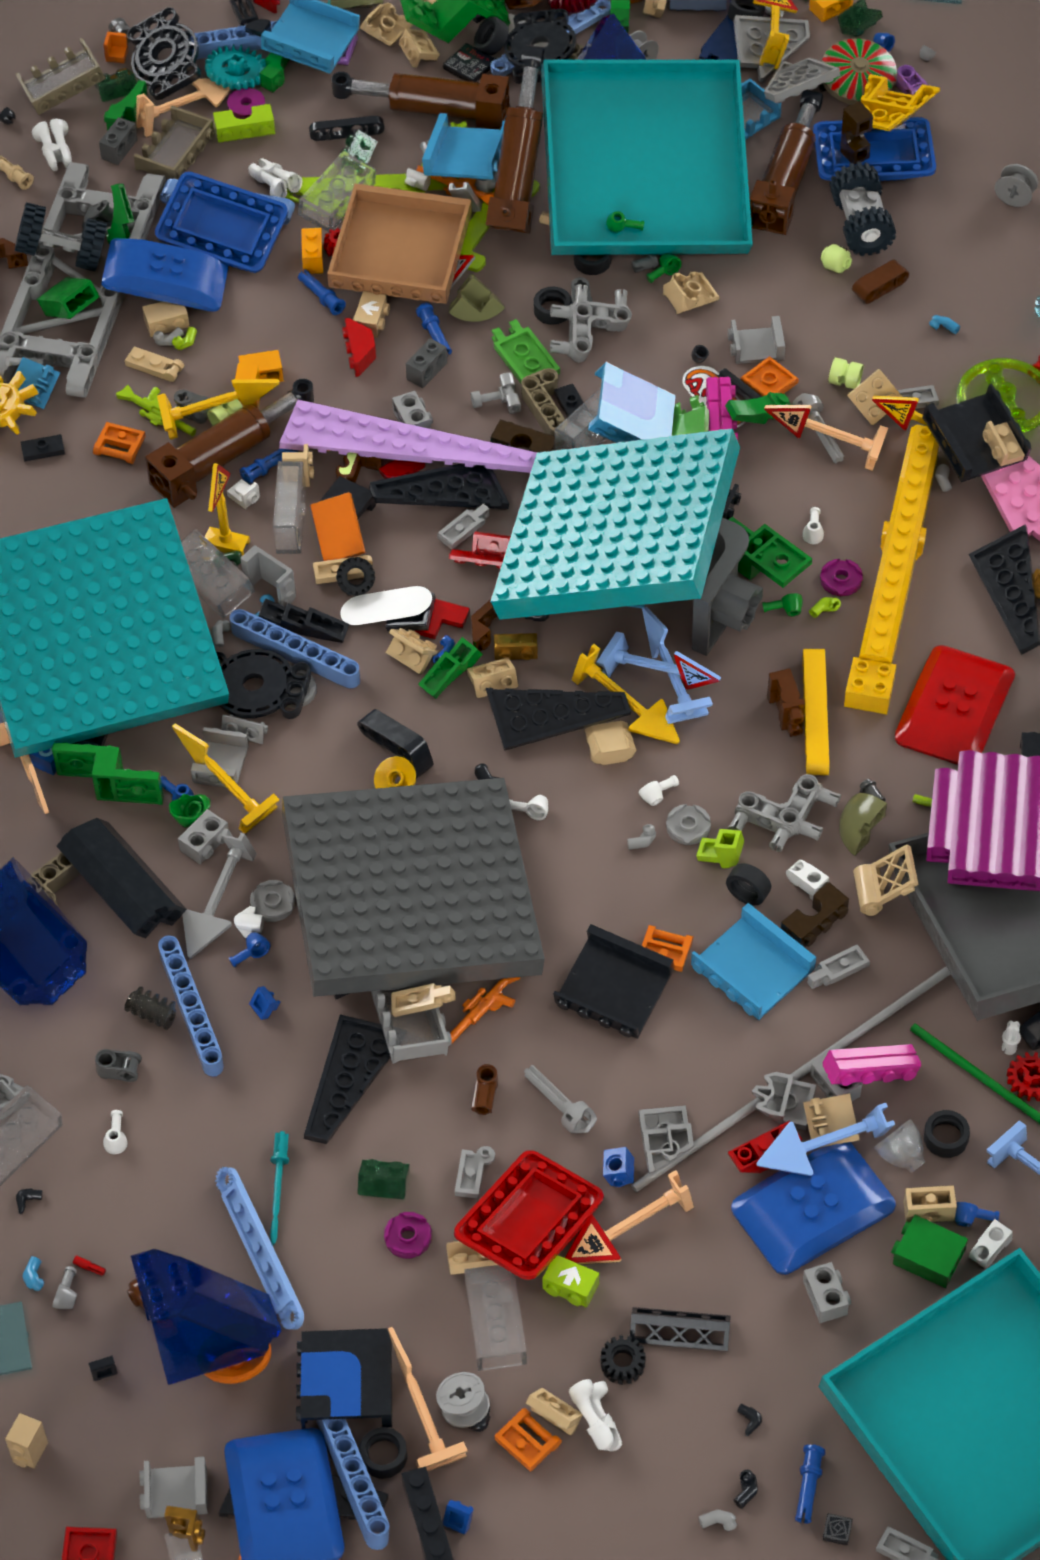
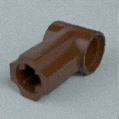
[471,1064,498,1115]

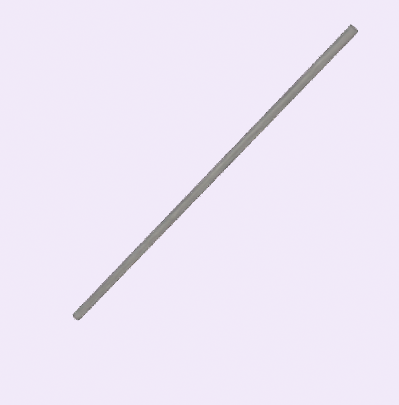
[631,966,951,1193]

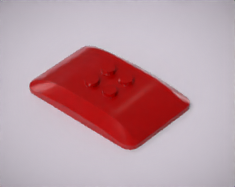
[895,645,1015,765]
[454,1150,604,1280]

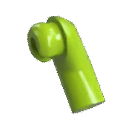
[172,327,197,350]
[809,597,841,618]

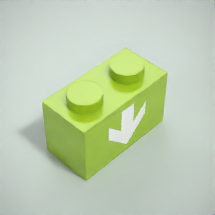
[543,1255,599,1308]

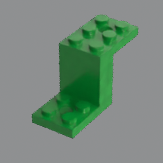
[400,0,511,43]

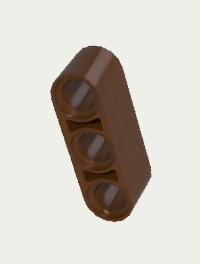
[852,259,910,304]

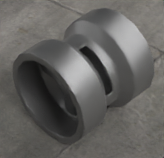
[108,18,130,43]

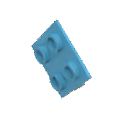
[14,357,60,409]

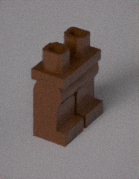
[767,668,805,737]

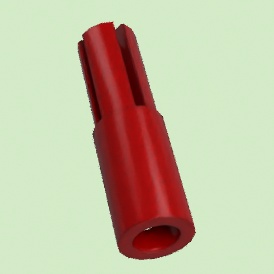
[73,1255,106,1276]

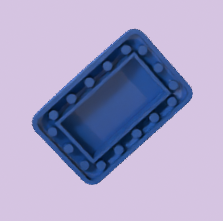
[813,117,936,181]
[155,172,288,273]
[101,238,228,312]
[731,1142,896,1275]
[224,1428,344,1560]

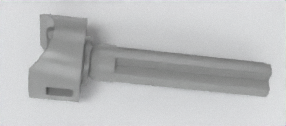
[793,393,845,464]
[524,1065,597,1133]

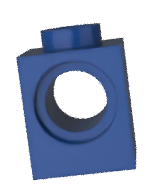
[603,1147,634,1187]

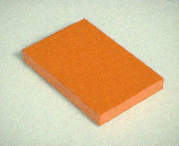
[310,492,366,561]

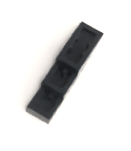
[258,598,349,643]

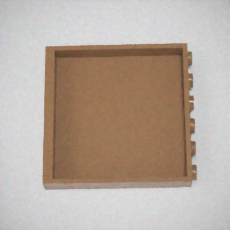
[327,183,472,304]

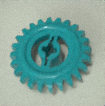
[205,44,266,90]

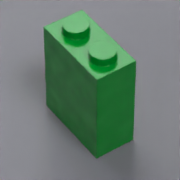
[36,277,100,319]
[891,1215,968,1289]

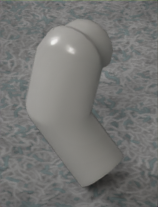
[935,464,952,493]
[627,824,656,850]
[698,1509,737,1531]

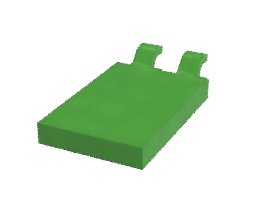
[491,319,560,383]
[671,395,709,436]

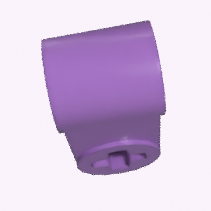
[896,65,928,95]

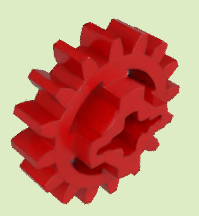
[1006,1052,1040,1102]

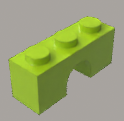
[213,104,275,143]

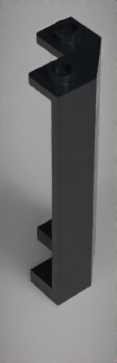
[57,818,187,939]

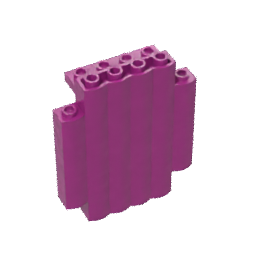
[926,750,1040,891]

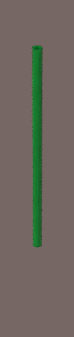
[910,1023,1040,1124]

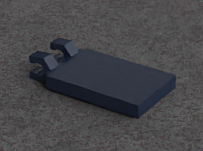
[699,15,738,60]

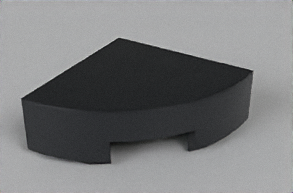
[245,19,271,37]

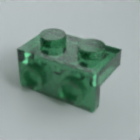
[837,0,883,36]
[95,68,136,102]
[338,130,377,173]
[358,1159,410,1199]

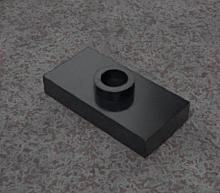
[554,383,589,423]
[20,434,65,462]

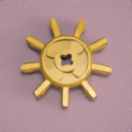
[0,371,39,435]

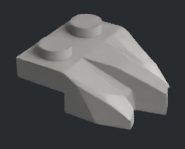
[752,1072,816,1130]

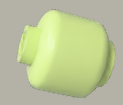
[821,244,852,273]

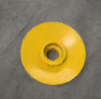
[374,756,416,788]

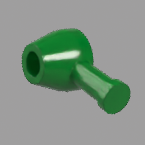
[606,211,644,233]
[646,253,682,283]
[762,593,803,617]

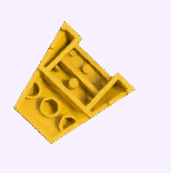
[861,74,940,131]

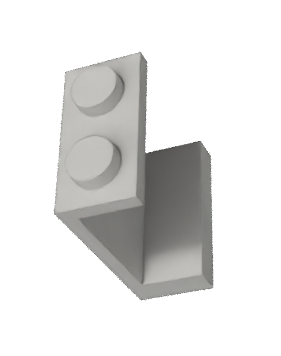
[727,316,785,364]
[240,545,296,606]
[191,727,249,788]
[139,1457,208,1518]

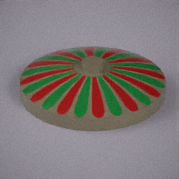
[821,38,897,105]

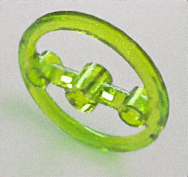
[957,358,1040,433]

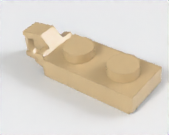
[391,983,456,1017]

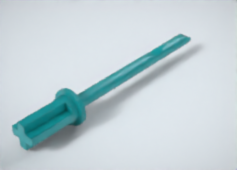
[270,1131,289,1246]

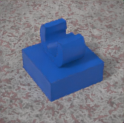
[249,986,281,1020]
[443,1500,474,1535]

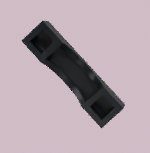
[401,1466,453,1560]

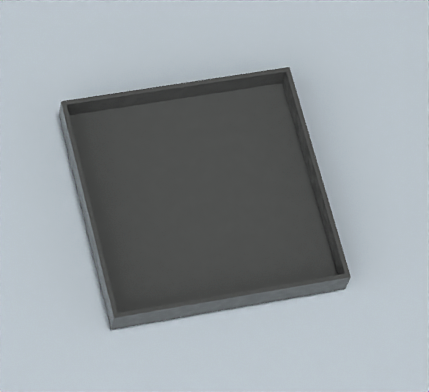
[282,778,545,997]
[889,832,1040,1021]

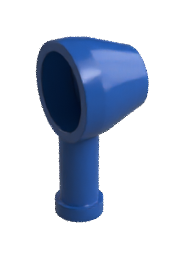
[873,33,895,52]
[160,776,194,801]
[228,932,271,968]
[955,1202,999,1227]

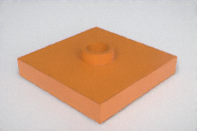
[740,356,799,397]

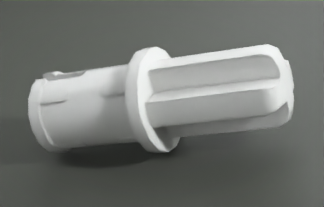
[1002,1020,1021,1055]

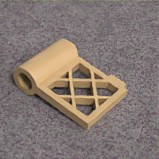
[853,844,919,916]

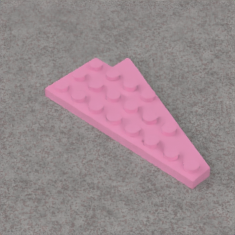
[981,456,1040,541]

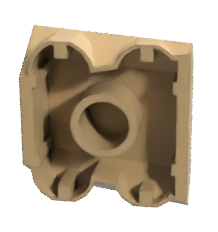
[359,3,413,46]
[663,272,719,314]
[584,721,636,765]

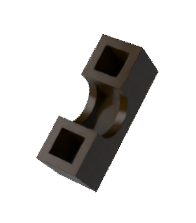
[840,101,873,165]
[490,419,558,453]
[781,882,849,947]

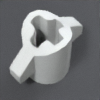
[405,168,431,191]
[234,906,264,938]

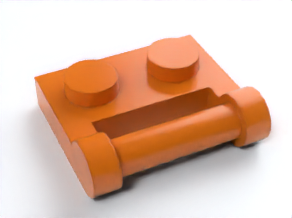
[93,422,146,464]
[642,925,694,972]
[494,1408,562,1472]

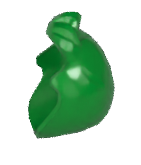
[169,794,210,828]

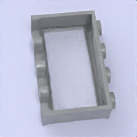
[371,987,452,1064]

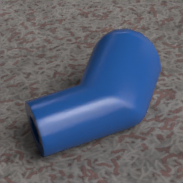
[433,635,455,663]

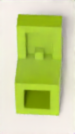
[696,829,744,868]

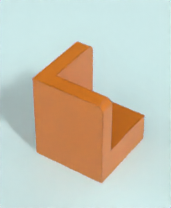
[103,32,128,63]

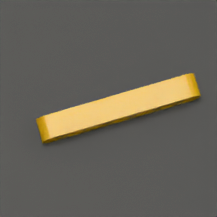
[802,649,829,775]

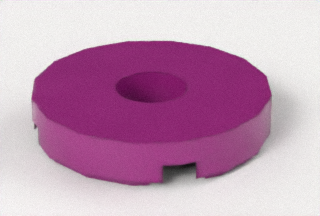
[227,88,265,119]
[820,559,863,596]
[384,1212,432,1259]

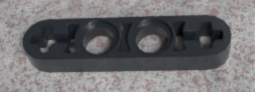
[309,116,385,141]

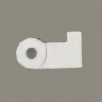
[786,860,829,901]
[969,1219,1013,1269]

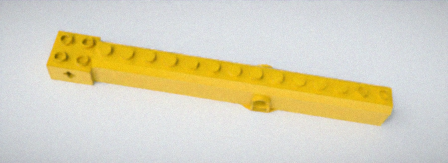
[844,424,940,714]

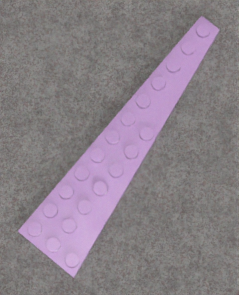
[279,400,537,473]

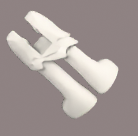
[32,119,72,171]
[248,158,303,198]
[569,1379,622,1451]

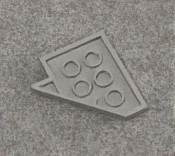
[733,15,810,82]
[764,57,841,103]

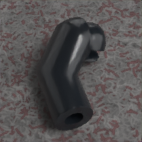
[474,763,499,780]
[733,1469,758,1509]

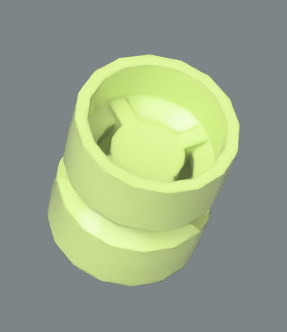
[828,357,864,389]
[207,399,243,426]

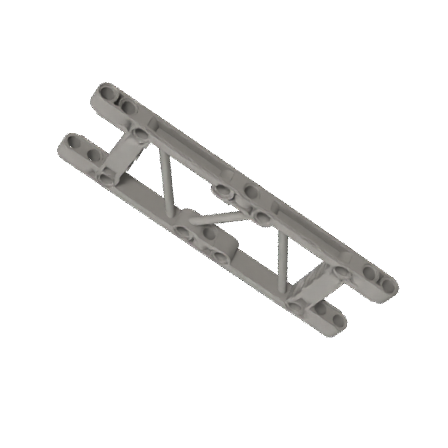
[0,162,166,398]

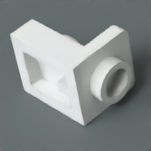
[227,479,260,509]

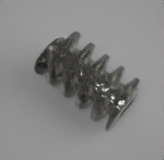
[124,986,176,1030]

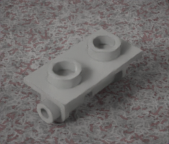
[221,714,268,744]

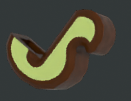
[336,452,382,483]

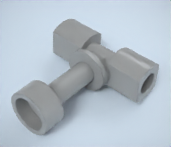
[471,372,521,414]

